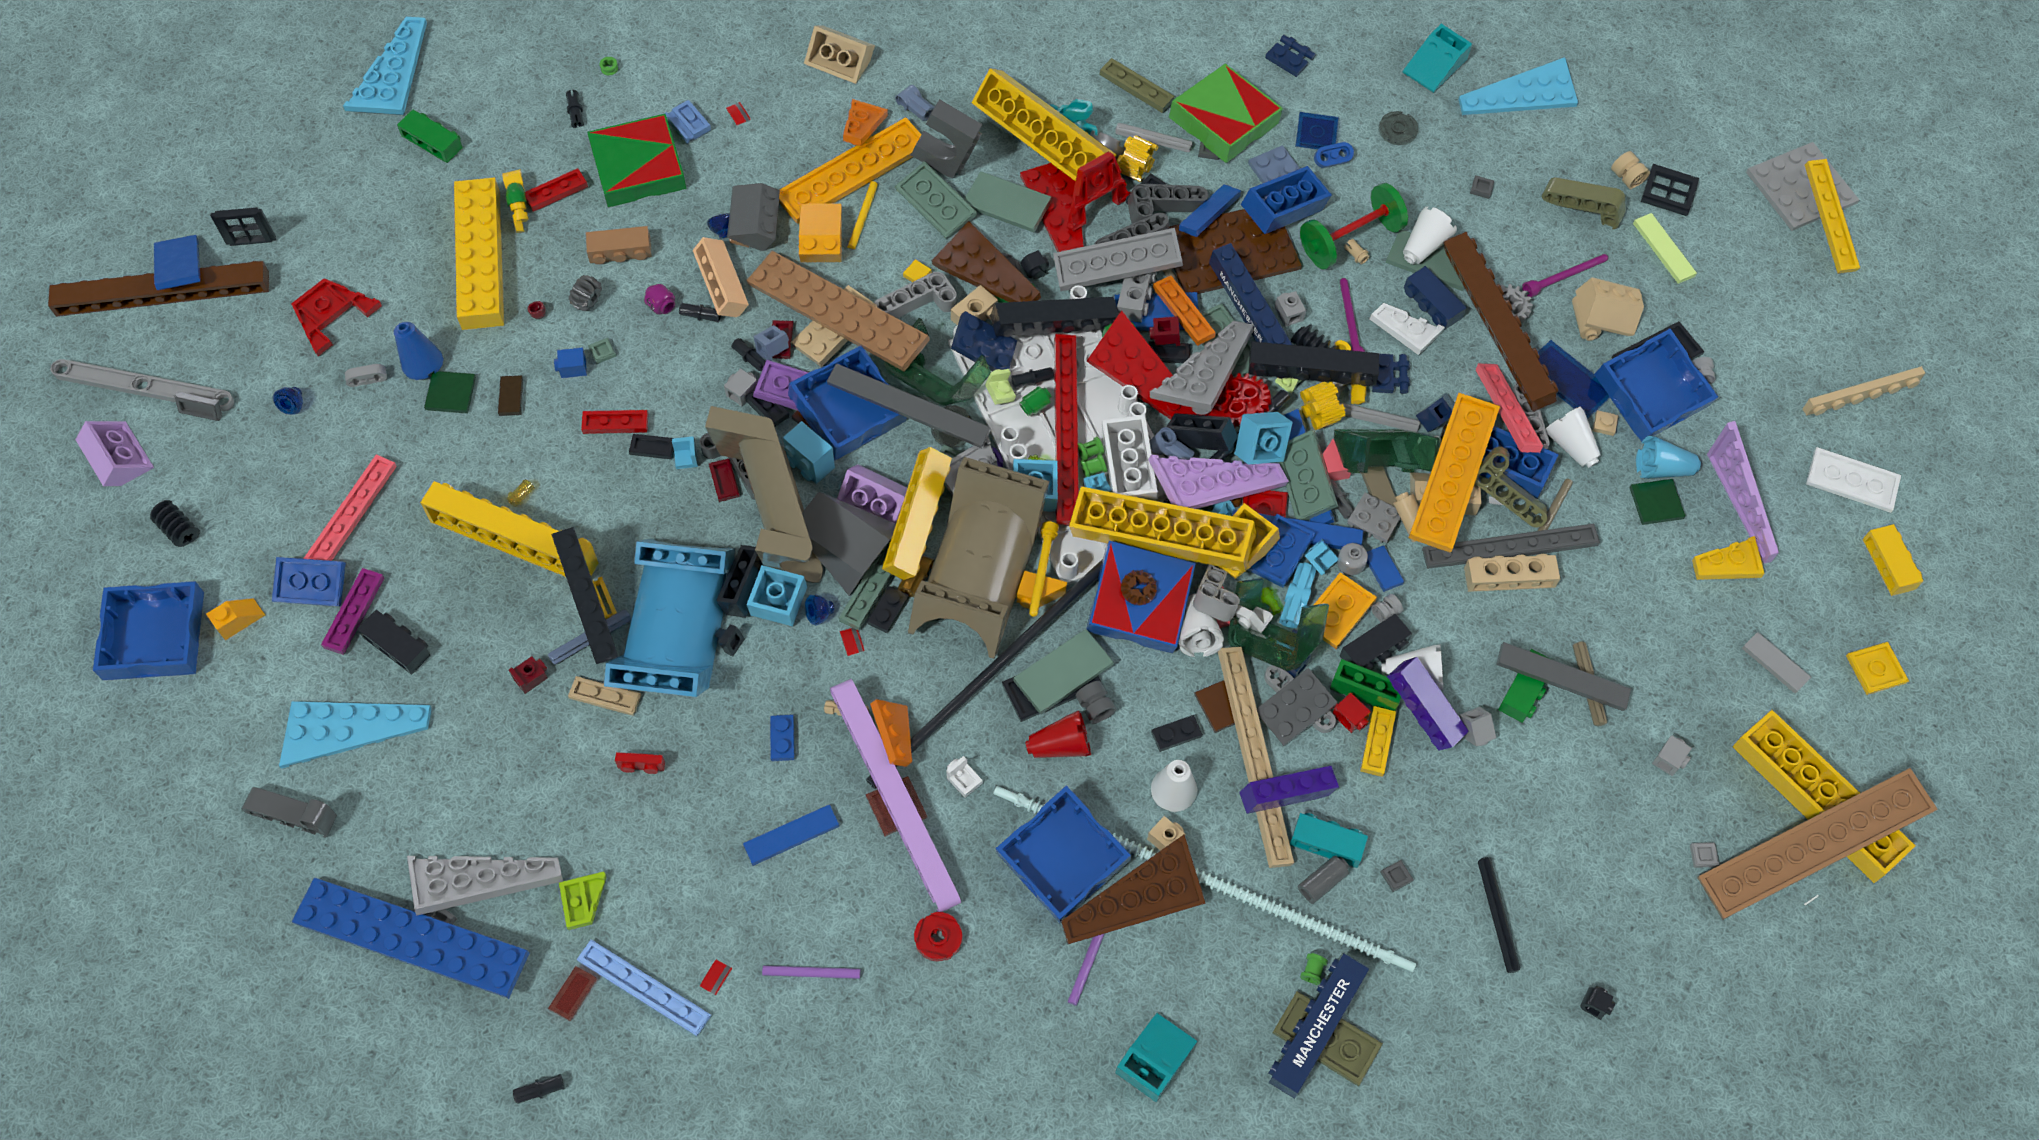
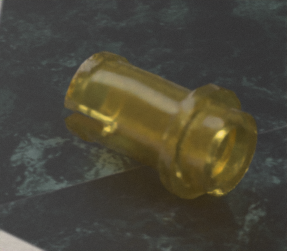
[507,479,535,507]

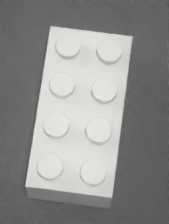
[1102,415,1158,501]

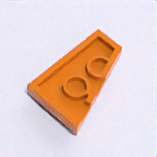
[843,99,888,146]
[870,699,912,767]

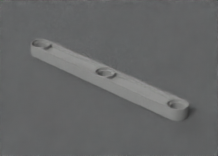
[50,359,234,411]

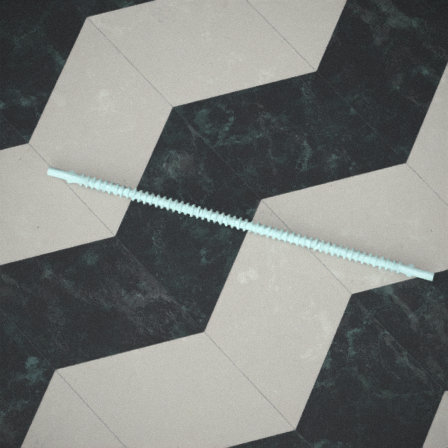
[994,786,1416,972]

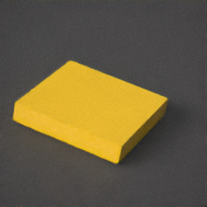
[1846,642,1909,695]

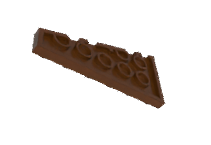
[931,221,1041,302]
[1061,834,1206,945]

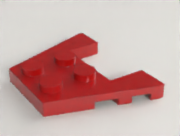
[1067,151,1130,231]
[291,278,382,356]

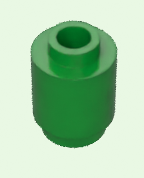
[1019,386,1052,416]

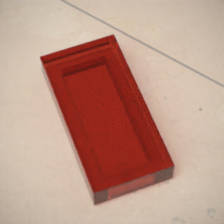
[548,966,597,1021]

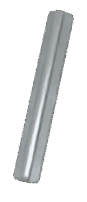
[1115,123,1192,152]
[1339,402,1420,432]

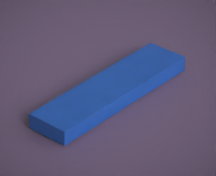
[1179,184,1241,237]
[743,804,840,866]

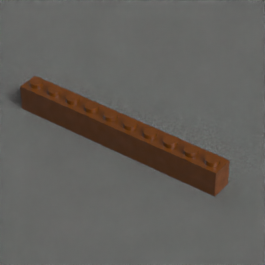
[1443,232,1558,412]
[48,261,269,317]

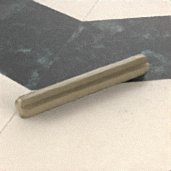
[1573,641,1607,727]

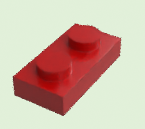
[615,752,665,774]

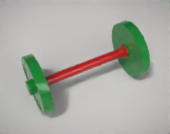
[1300,183,1408,269]

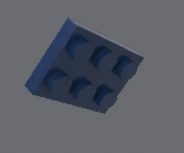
[951,311,1018,372]

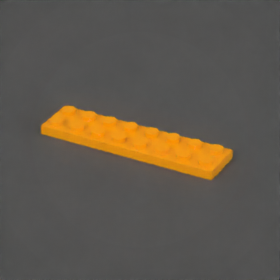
[779,117,922,224]
[1408,393,1500,553]

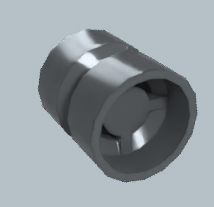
[1075,681,1117,724]

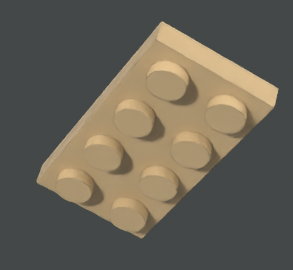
[791,285,878,367]

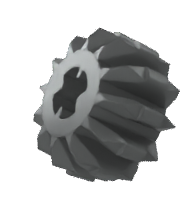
[569,275,602,311]

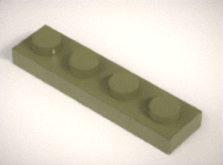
[1100,58,1174,113]

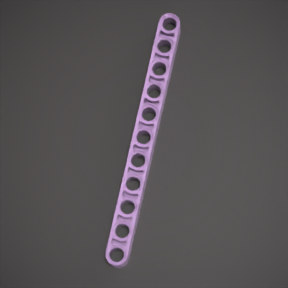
[830,679,961,912]

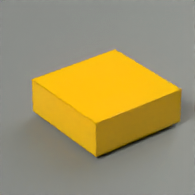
[903,259,932,282]

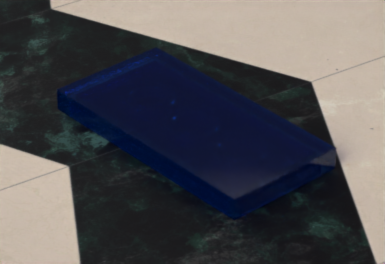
[1538,340,1610,420]

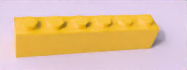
[882,447,952,580]

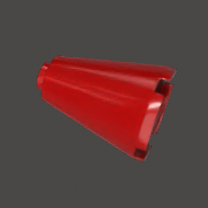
[1025,711,1091,758]

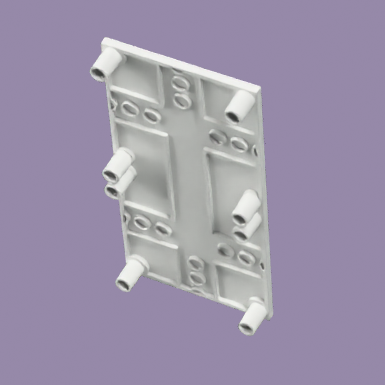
[949,285,1168,585]

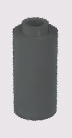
[1298,856,1349,904]

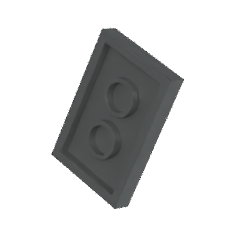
[1257,668,1338,746]

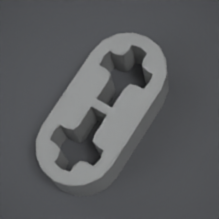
[345,364,387,387]

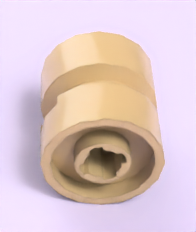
[1611,151,1650,189]

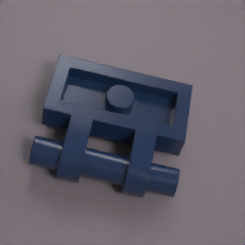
[1265,35,1316,77]
[1372,354,1410,394]

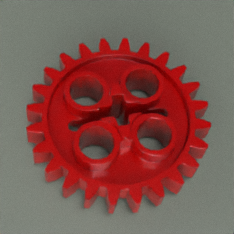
[1204,373,1271,429]

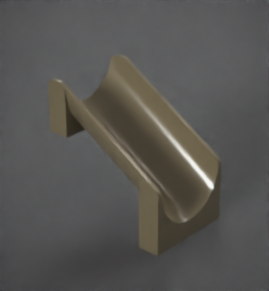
[705,406,823,583]
[908,457,1050,659]

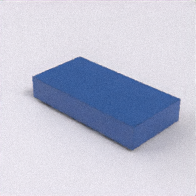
[1367,545,1404,592]

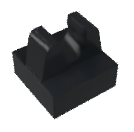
[714,624,745,657]

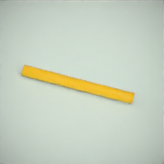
[847,181,878,249]

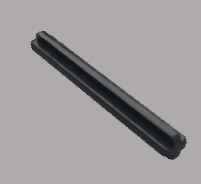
[1478,857,1521,973]

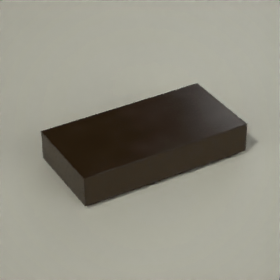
[498,375,523,416]

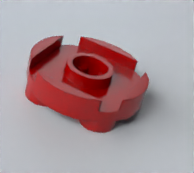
[914,912,962,962]

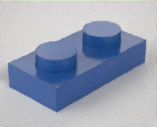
[770,715,794,761]

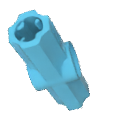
[1279,562,1316,629]

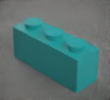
[1290,813,1368,868]

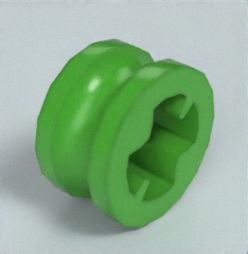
[599,57,618,76]

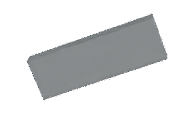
[1742,632,1811,694]

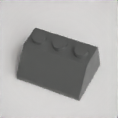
[727,183,780,251]

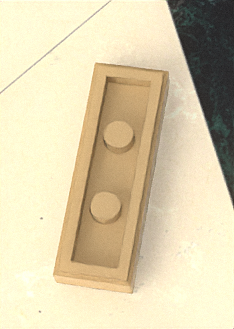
[568,676,641,716]

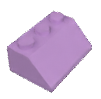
[75,421,154,486]
[837,464,907,524]

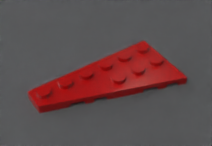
[1020,163,1084,252]
[1086,310,1204,420]

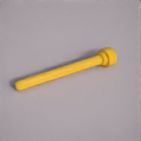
[1029,521,1059,617]

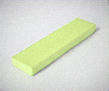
[1633,213,1697,284]

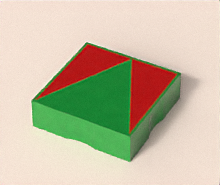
[587,114,687,208]

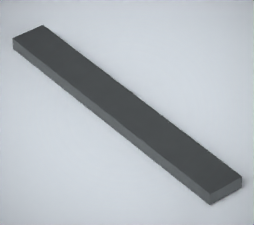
[827,363,991,449]
[1422,523,1600,569]

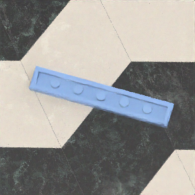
[576,940,711,1037]

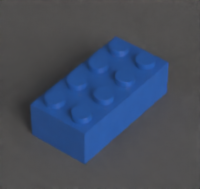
[1241,166,1332,234]
[1479,426,1559,499]

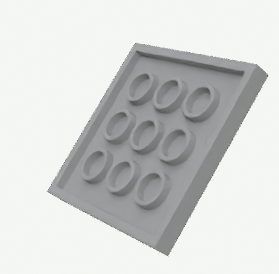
[1746,142,1859,231]

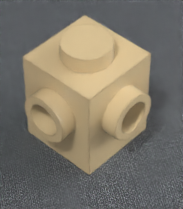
[1147,816,1186,851]

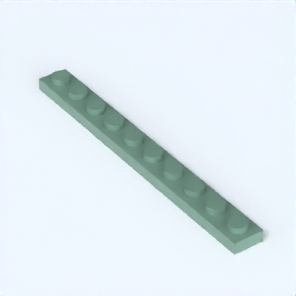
[839,445,961,631]

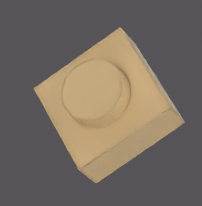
[1593,410,1618,436]

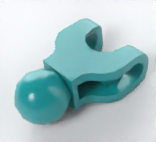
[1048,99,1098,136]

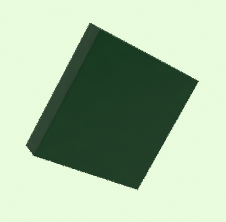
[424,371,476,414]
[1629,479,1685,525]

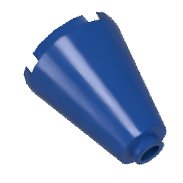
[394,322,444,380]

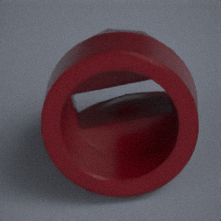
[527,301,546,319]

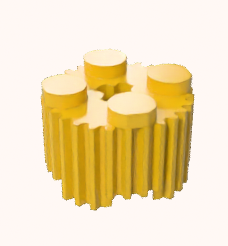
[1117,135,1158,182]
[1300,381,1346,430]

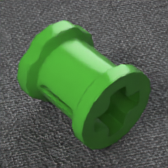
[1078,436,1104,461]
[1080,454,1107,477]
[1300,953,1328,985]

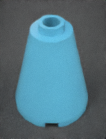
[1636,436,1701,479]

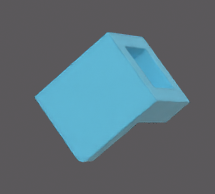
[672,436,698,469]
[1305,539,1338,575]

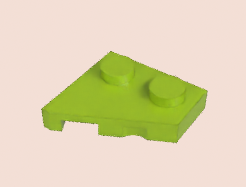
[559,871,607,930]

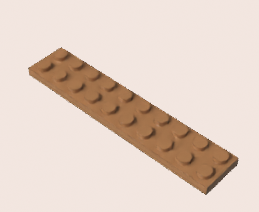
[746,251,930,371]
[1697,768,1938,920]

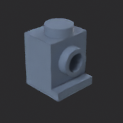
[753,325,789,361]

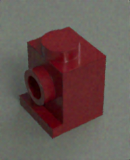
[1150,316,1180,346]
[508,656,548,694]

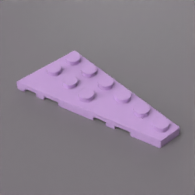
[1707,421,1779,564]
[1148,455,1289,509]

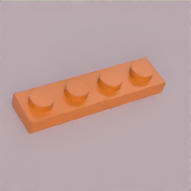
[1153,275,1216,346]

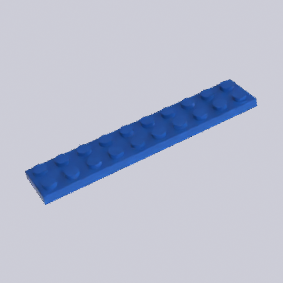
[292,878,530,999]

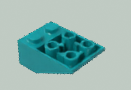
[1402,23,1472,93]
[1115,1013,1198,1102]

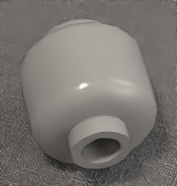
[1337,543,1368,576]

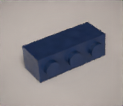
[1404,266,1467,330]

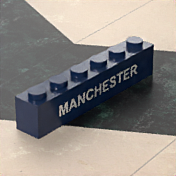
[1209,243,1292,345]
[1268,953,1369,1099]

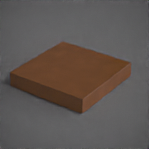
[1194,680,1235,733]

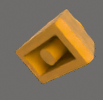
[1017,571,1067,609]
[206,598,265,641]

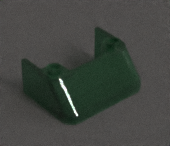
[884,318,991,406]
[1334,429,1440,473]
[1228,578,1329,671]

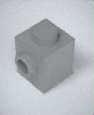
[1275,291,1306,327]
[724,368,757,407]
[1459,707,1496,746]
[1652,735,1692,776]

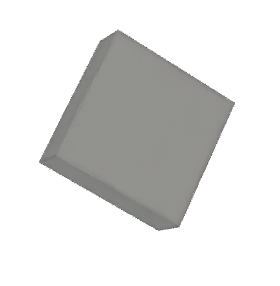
[1690,843,1719,868]

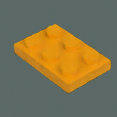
[1300,572,1377,650]

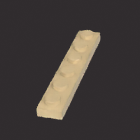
[1802,366,1925,416]

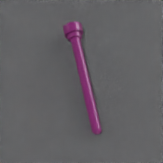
[1522,254,1608,298]
[1340,278,1365,352]

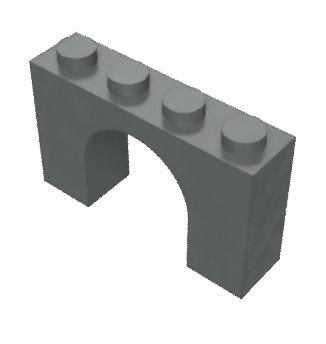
[911,99,982,179]

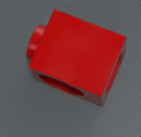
[1332,693,1371,733]

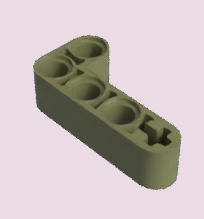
[1542,177,1626,229]
[1475,447,1547,528]

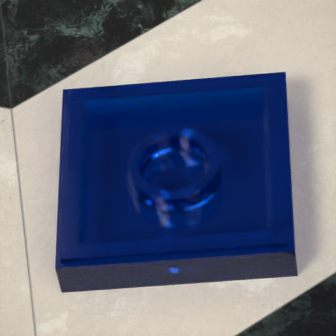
[1295,112,1339,150]

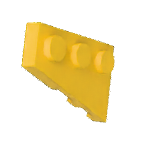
[1692,536,1765,580]

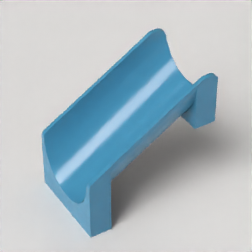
[604,539,735,697]

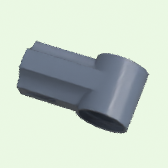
[895,85,935,121]
[1149,427,1195,460]

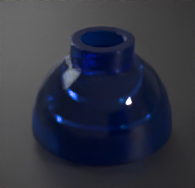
[707,213,730,239]
[272,387,303,415]
[805,594,834,626]

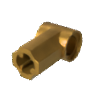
[898,555,934,597]

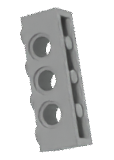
[1117,272,1156,322]

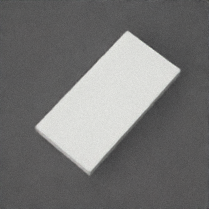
[1806,447,1901,513]

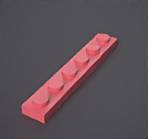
[1476,363,1543,453]
[303,454,397,561]

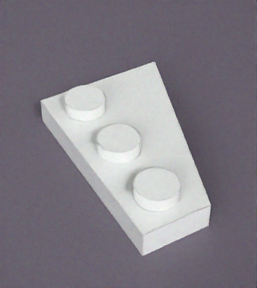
[1370,303,1445,355]

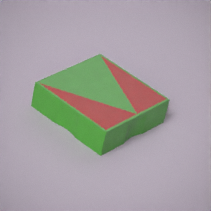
[1169,63,1283,163]

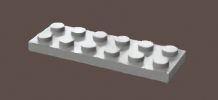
[1053,228,1183,291]

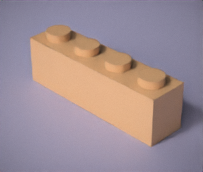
[693,237,749,317]

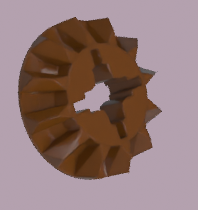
[1121,570,1157,605]

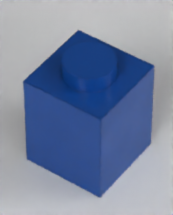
[554,347,587,378]

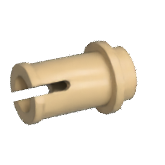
[1344,239,1370,264]

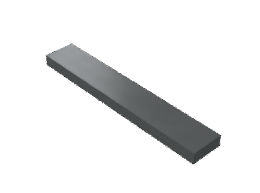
[1496,642,1631,711]

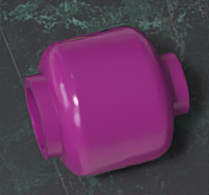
[644,284,675,315]

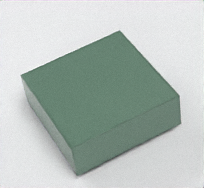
[588,338,616,364]

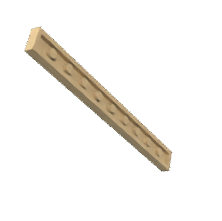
[1218,647,1294,868]

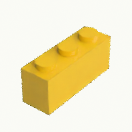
[1862,524,1923,596]

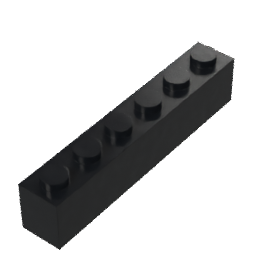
[990,297,1119,337]
[1248,341,1379,386]
[551,527,618,664]

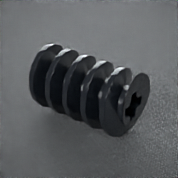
[1291,324,1338,349]
[150,500,200,547]

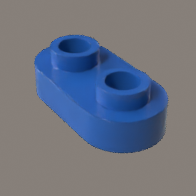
[1314,142,1354,168]

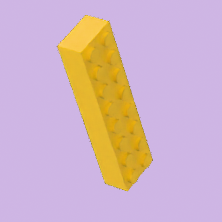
[971,68,1116,181]
[454,177,504,330]
[420,481,599,577]
[1069,486,1256,572]
[1732,710,1916,883]

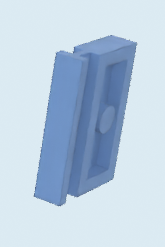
[664,100,711,144]

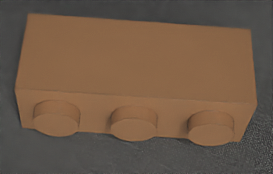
[586,226,652,264]

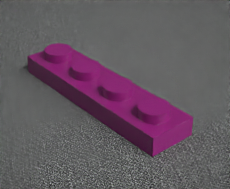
[321,568,385,655]

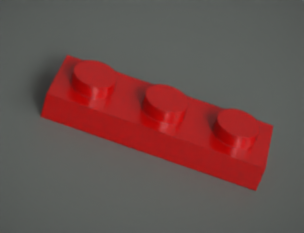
[525,168,588,212]
[581,410,648,434]

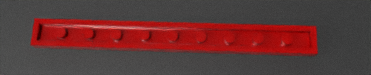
[1054,334,1079,525]

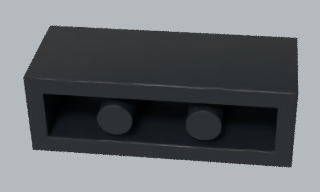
[1167,413,1238,451]
[716,545,764,618]
[357,609,430,675]
[1340,614,1412,671]

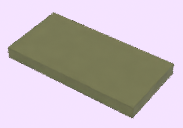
[1272,991,1383,1086]

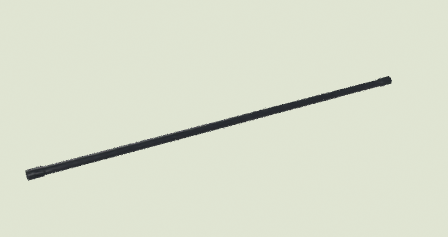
[866,390,1290,789]

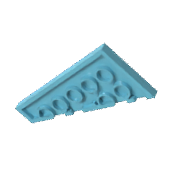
[343,17,427,115]
[1458,57,1578,115]
[279,701,431,769]

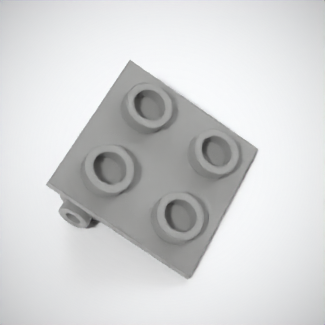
[1347,492,1400,543]

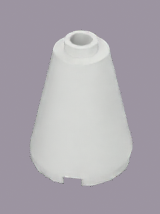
[1403,207,1457,264]
[1546,407,1601,468]
[1179,594,1224,657]
[1381,645,1443,690]
[1151,760,1197,812]

